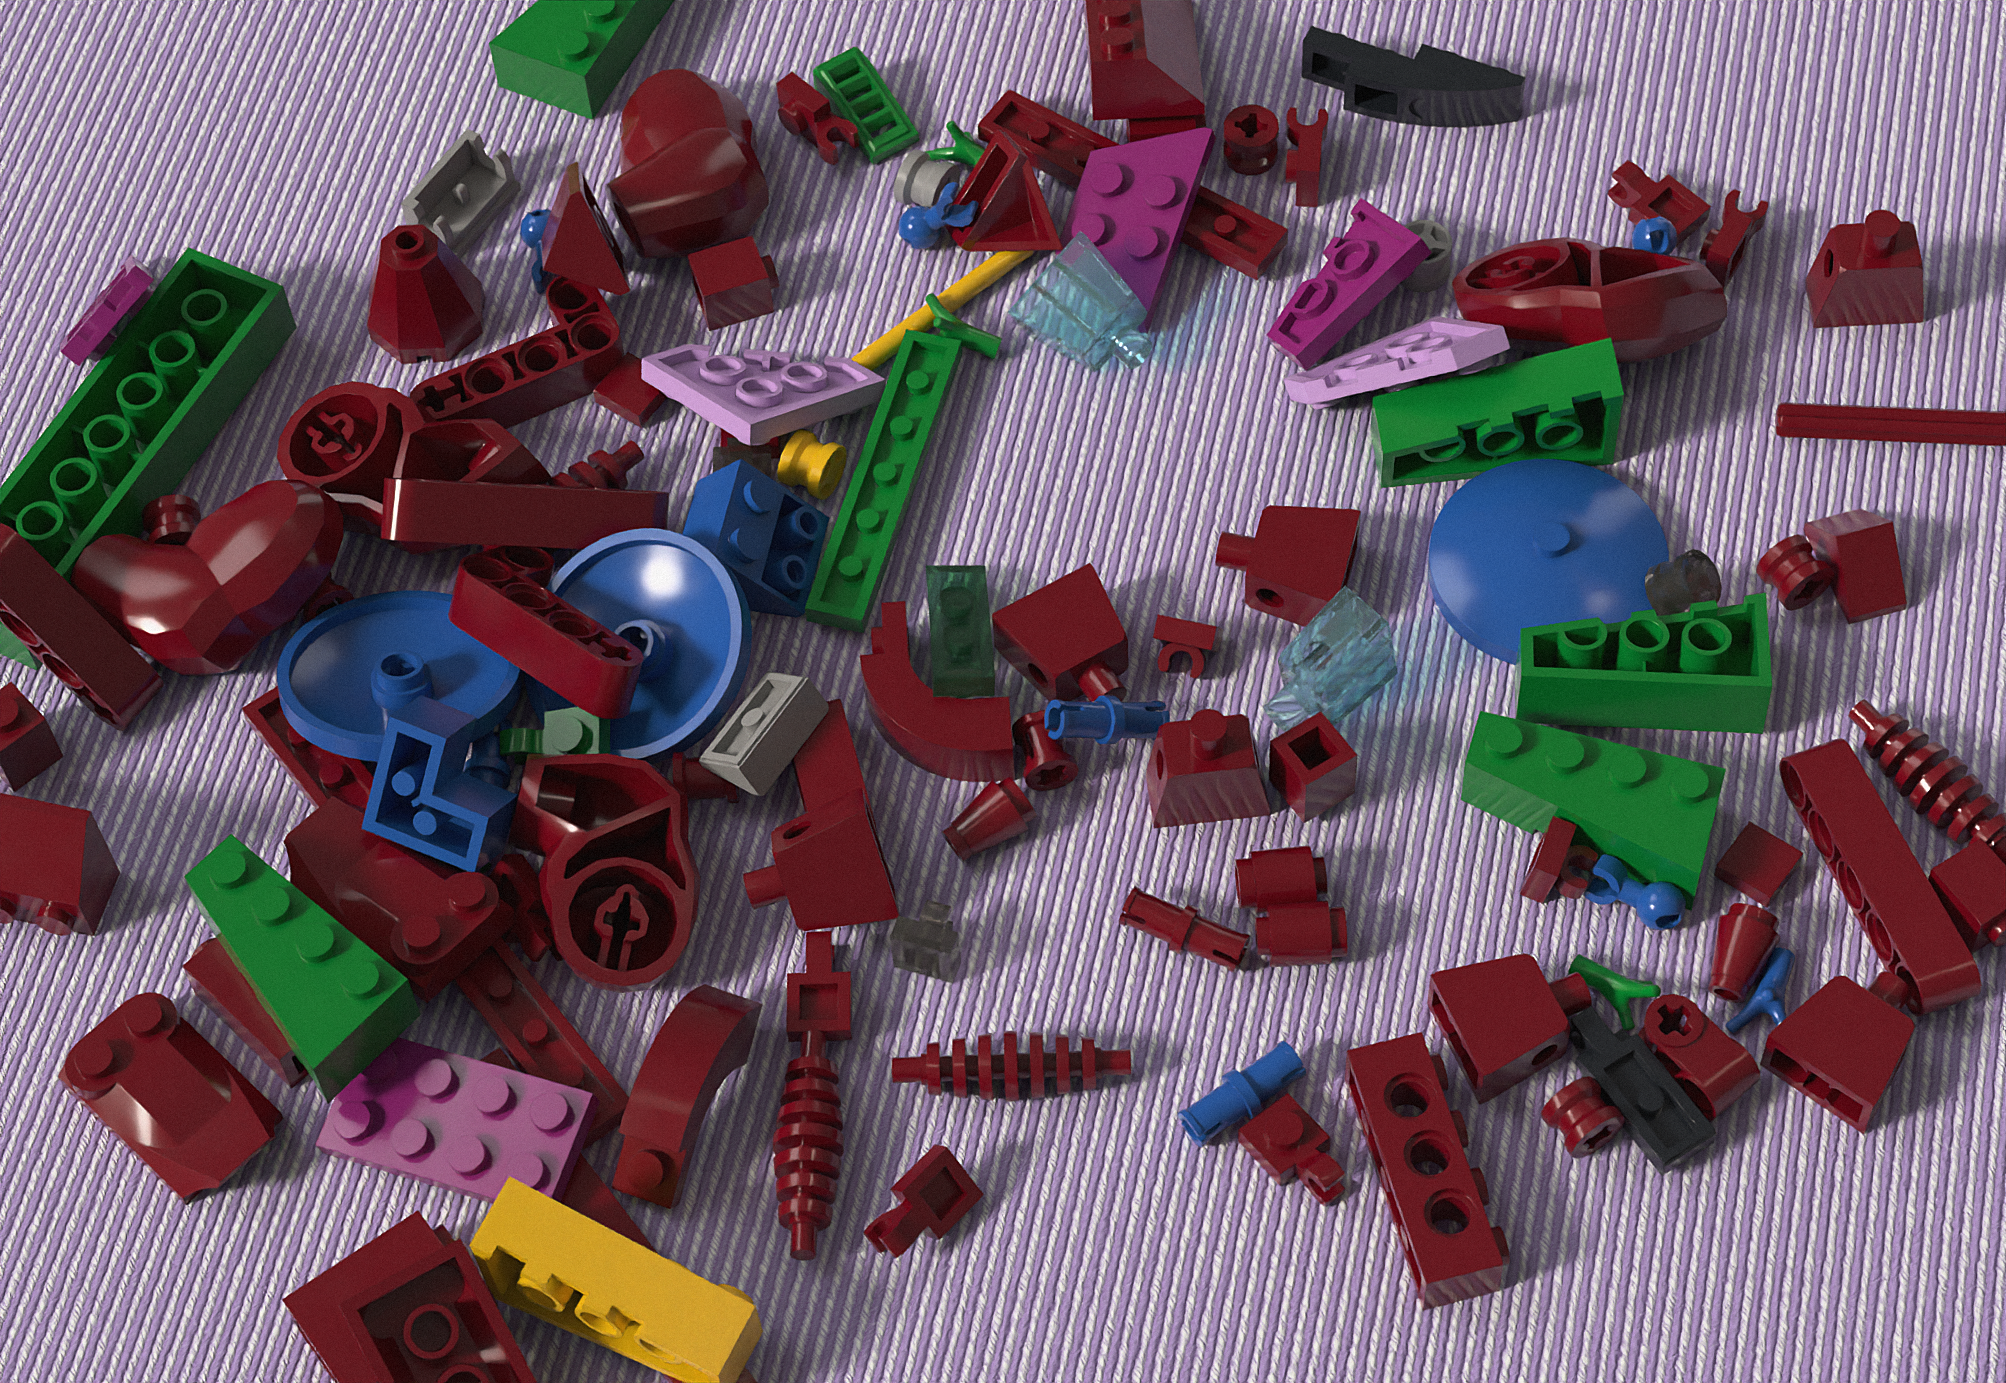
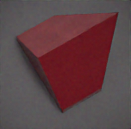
[943,129,1063,252]

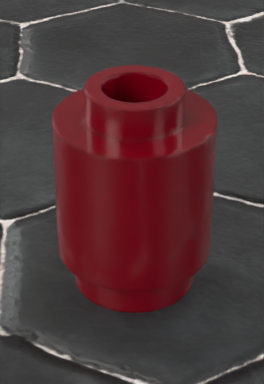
[1234,845,1328,914]
[1255,901,1348,968]

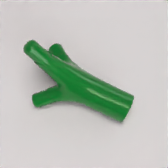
[925,120,985,168]
[925,293,1003,359]
[1568,954,1661,1031]

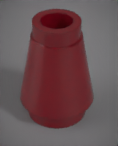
[941,776,1037,862]
[1708,903,1781,1003]

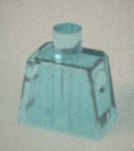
[1008,231,1153,372]
[1263,586,1398,732]

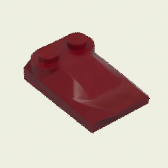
[284,796,516,1003]
[58,992,284,1205]
[338,1238,537,1383]

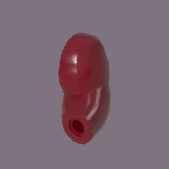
[604,68,769,259]
[1452,237,1727,364]
[277,381,551,556]
[70,479,344,677]
[507,753,701,993]

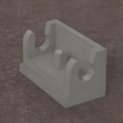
[401,128,521,259]

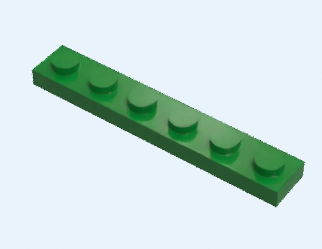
[805,329,962,633]

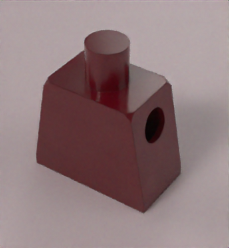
[1805,210,1924,328]
[1215,505,1361,636]
[992,563,1129,702]
[1146,709,1270,829]
[743,788,900,931]
[1427,953,1592,1105]
[1760,971,1916,1134]

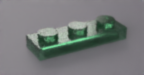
[925,565,995,698]

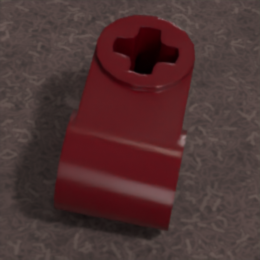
[1638,994,1761,1122]

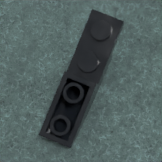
[1301,26,1526,128]

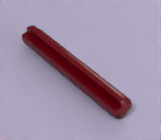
[1775,402,2006,446]

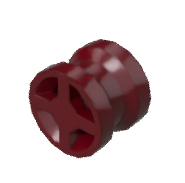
[1223,104,1279,176]
[141,494,202,546]
[1756,534,1834,611]
[1541,1076,1625,1159]

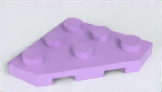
[1284,316,1510,409]
[641,344,886,446]

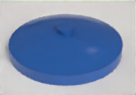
[1428,459,1669,665]
[523,528,752,765]
[277,590,523,762]

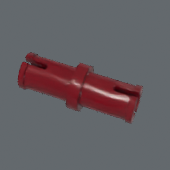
[1119,886,1251,973]

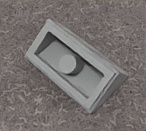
[698,671,829,796]

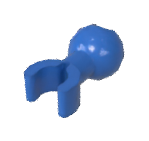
[898,182,978,250]
[520,209,551,294]
[1631,216,1677,255]
[1584,854,1686,931]

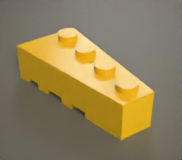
[469,1176,763,1383]

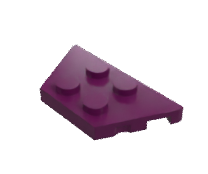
[1055,127,1216,334]
[60,254,154,366]

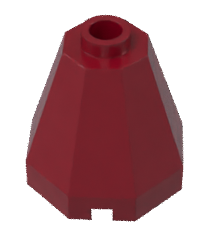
[367,224,485,364]

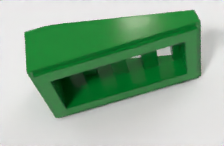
[813,46,920,165]

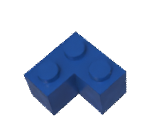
[361,695,518,872]

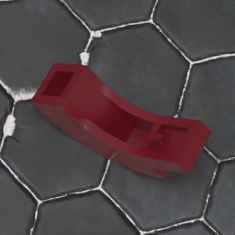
[860,601,1015,782]
[611,984,763,1209]

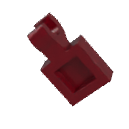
[776,71,860,165]
[1286,107,1328,208]
[1608,160,1711,249]
[1699,189,1768,291]
[488,854,564,962]
[786,931,852,1042]
[1238,1093,1345,1207]
[863,1144,984,1258]

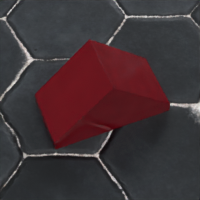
[1803,508,1907,624]

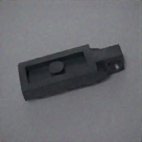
[1569,1006,1717,1176]

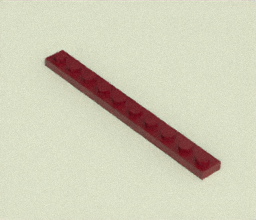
[241,686,629,1150]

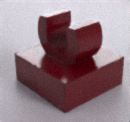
[1153,614,1224,679]
[1519,816,1598,904]

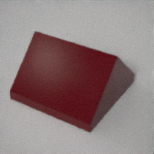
[541,162,631,296]

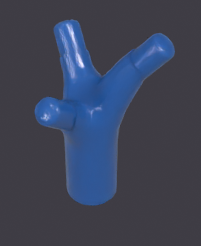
[1726,947,1796,1034]

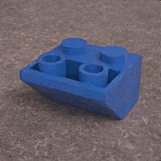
[683,459,830,618]

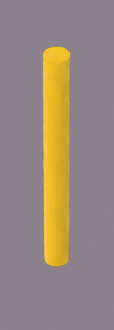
[851,251,1033,371]

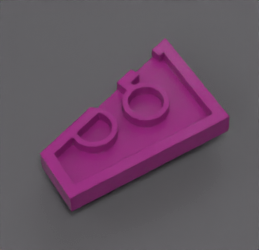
[1266,198,1432,371]

